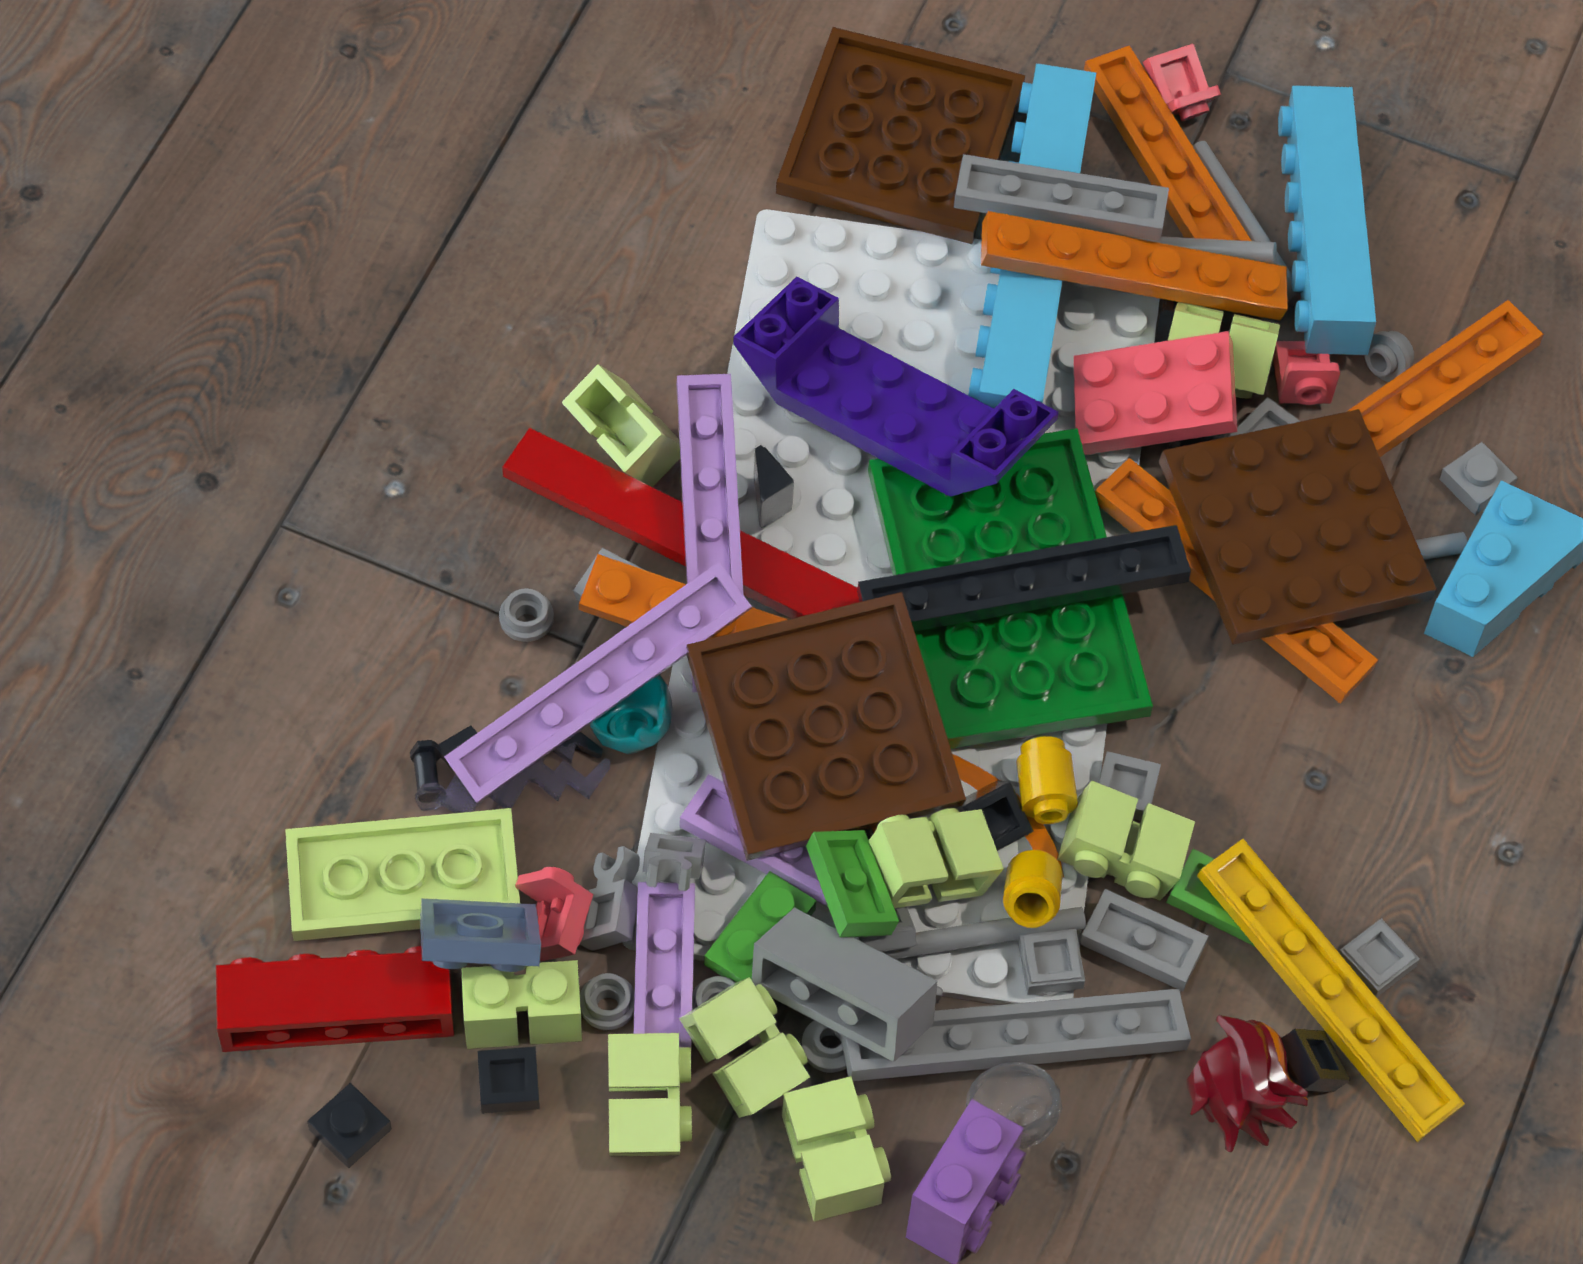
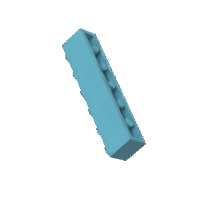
[1278,86,1376,355]

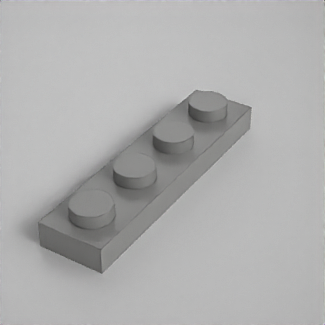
[954,154,1169,241]

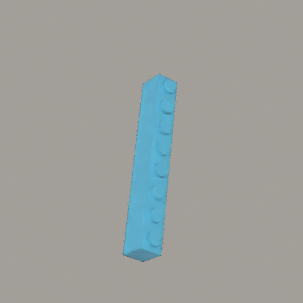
[968,63,1096,409]

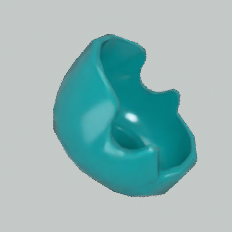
[590,674,673,754]

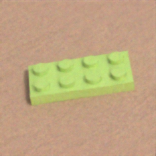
[285,808,520,941]

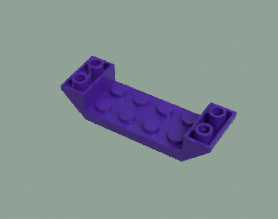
[733,276,1058,496]

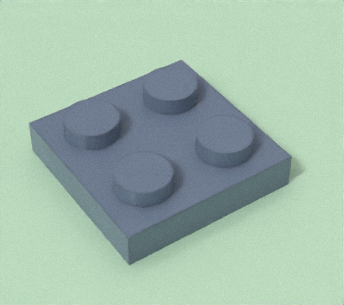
[420,898,541,972]

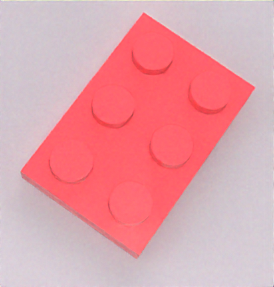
[1073,331,1238,455]

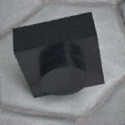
[1281,1028,1350,1092]
[477,1046,540,1114]
[307,1082,392,1168]

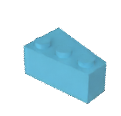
[1424,481,1583,657]

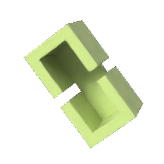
[1168,302,1280,399]
[562,364,680,487]
[1057,781,1195,900]
[868,808,1004,908]
[461,960,582,1049]
[679,977,810,1118]
[608,1033,692,1156]
[782,1076,891,1221]

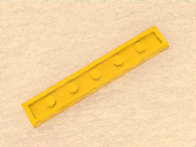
[1197,839,1465,1142]

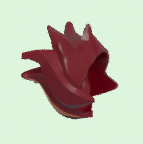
[1187,1015,1308,1152]

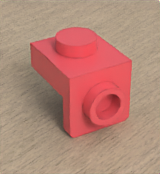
[1142,44,1221,121]
[1273,341,1340,405]
[515,867,593,962]

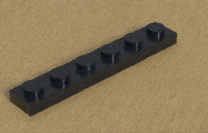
[857,525,1191,632]

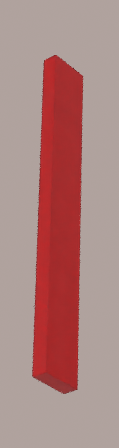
[502,428,859,619]

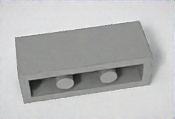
[752,908,938,1062]

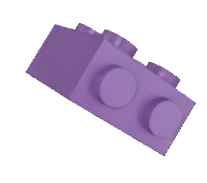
[906,1099,1026,1264]

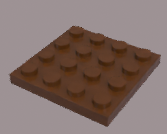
[776,27,1026,244]
[1159,409,1437,645]
[686,592,966,861]

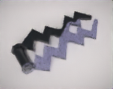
[410,725,611,813]

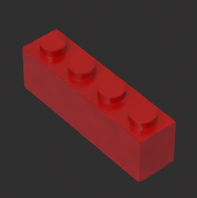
[216,946,454,1052]

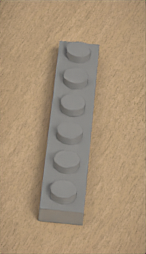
[840,989,1191,1081]

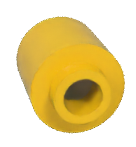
[1016,736,1078,824]
[1003,850,1063,928]

